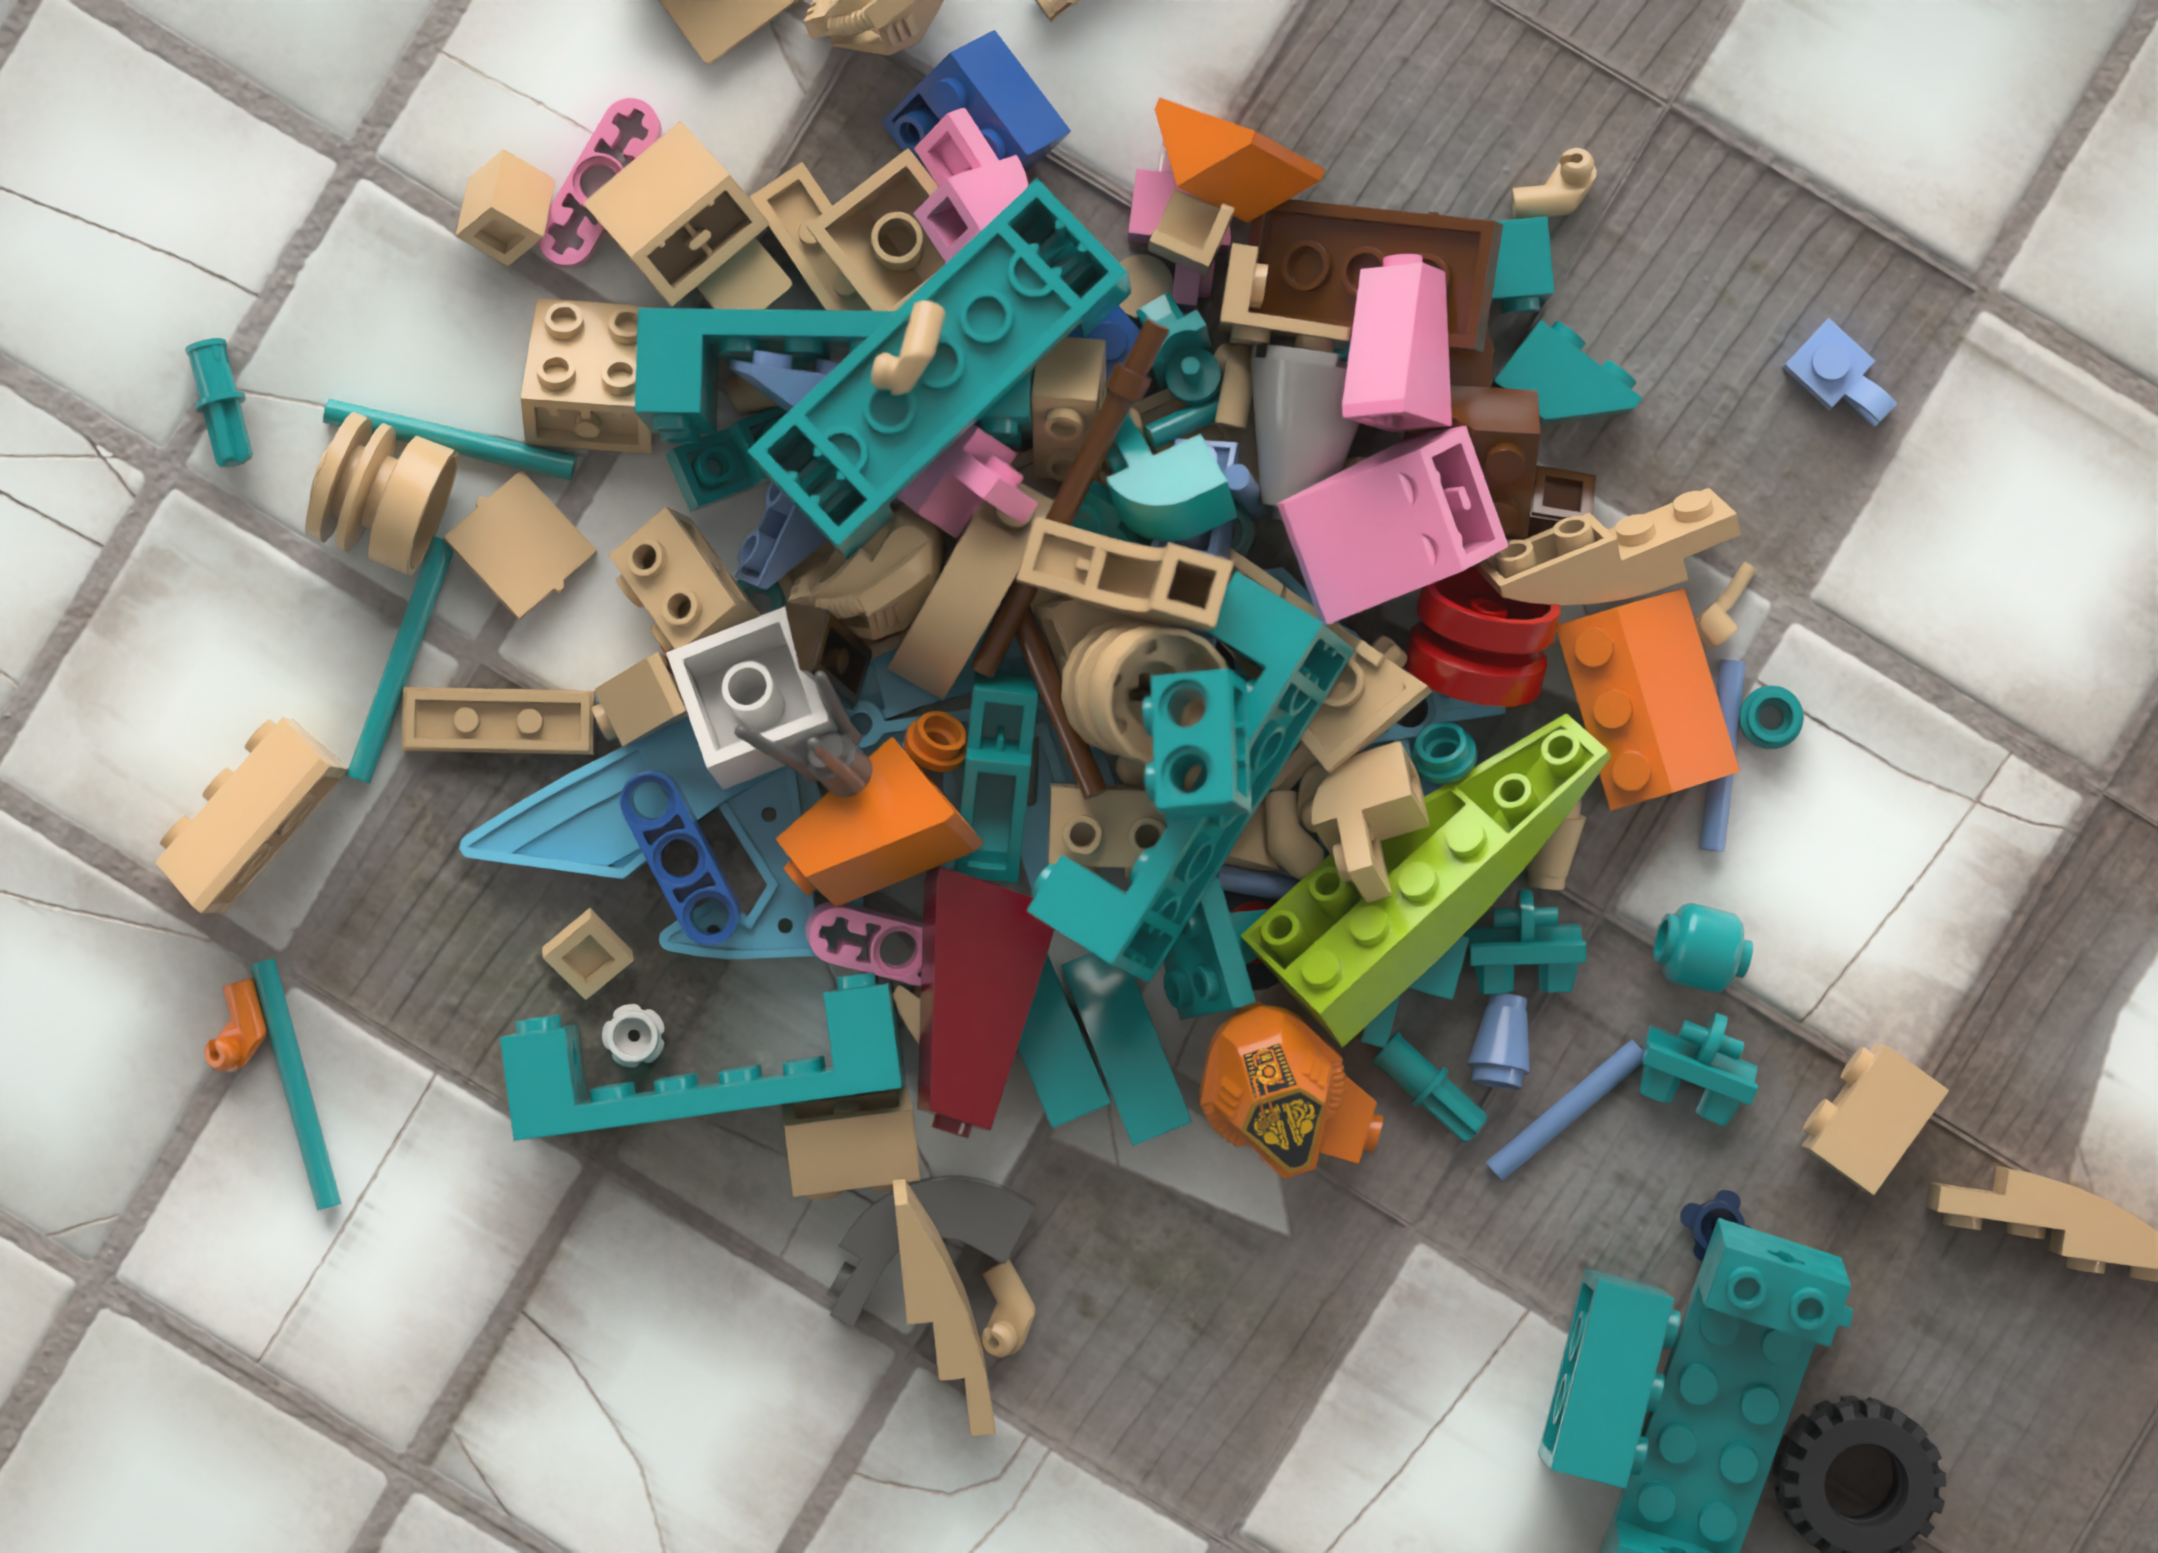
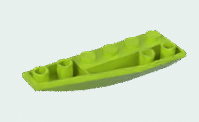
[1240,713,1611,1048]

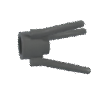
[734,671,872,797]

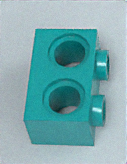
[1143,668,1252,820]

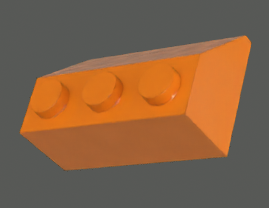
[1556,588,1740,811]

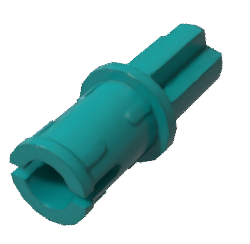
[185,338,253,468]
[1370,1032,1488,1142]

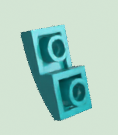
[665,406,788,513]

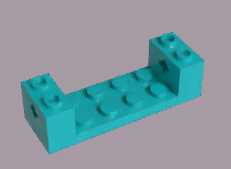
[747,178,1132,560]
[635,308,1036,449]
[1027,571,1355,983]
[500,972,907,1141]
[1599,1218,1851,1553]

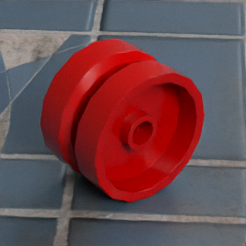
[1404,566,1561,707]

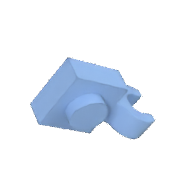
[1783,318,1897,427]

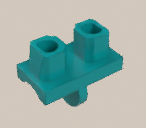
[1136,292,1222,405]
[1465,889,1586,994]
[1640,1012,1758,1126]

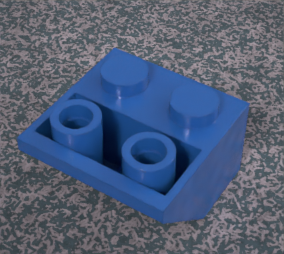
[881,30,1071,180]

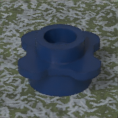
[1680,1189,1751,1262]

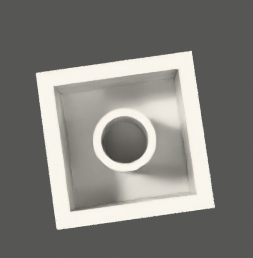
[666,607,837,790]

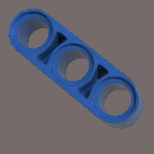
[620,770,742,946]

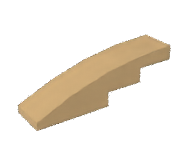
[892,1179,996,1437]

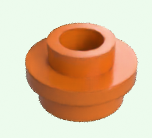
[904,711,967,772]

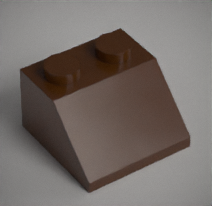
[1403,385,1541,540]

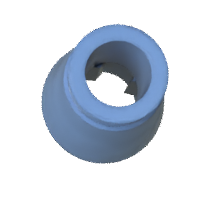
[1467,994,1530,1090]

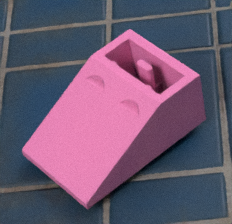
[1277,426,1509,625]

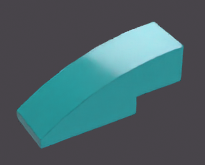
[954,671,1038,883]
[1061,952,1192,1146]
[1017,953,1111,1129]

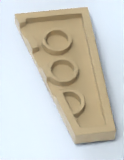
[1222,548,1432,773]

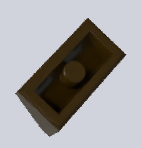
[785,602,873,710]

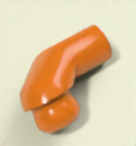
[204,978,267,1072]

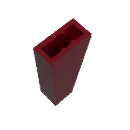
[917,866,1055,1138]

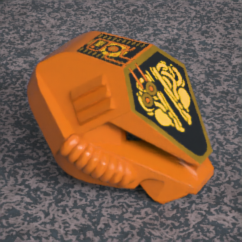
[1198,1005,1346,1180]

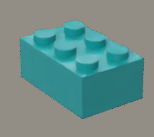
[1538,1268,1680,1489]

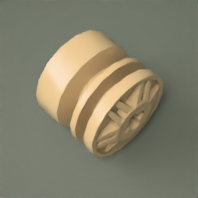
[305,412,459,576]
[1061,619,1227,764]

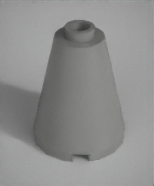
[1250,345,1360,521]

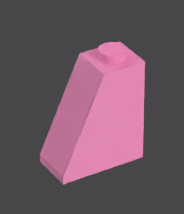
[1342,254,1452,432]

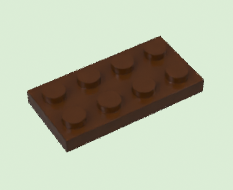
[1248,199,1503,353]

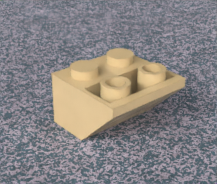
[583,121,770,307]

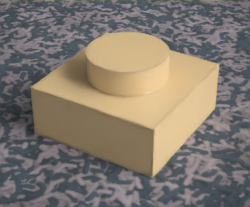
[542,908,634,1000]

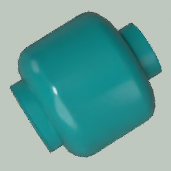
[1653,903,1753,993]

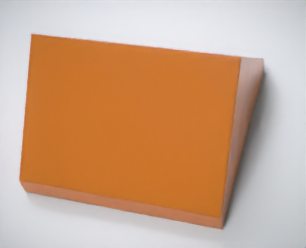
[1154,97,1325,223]

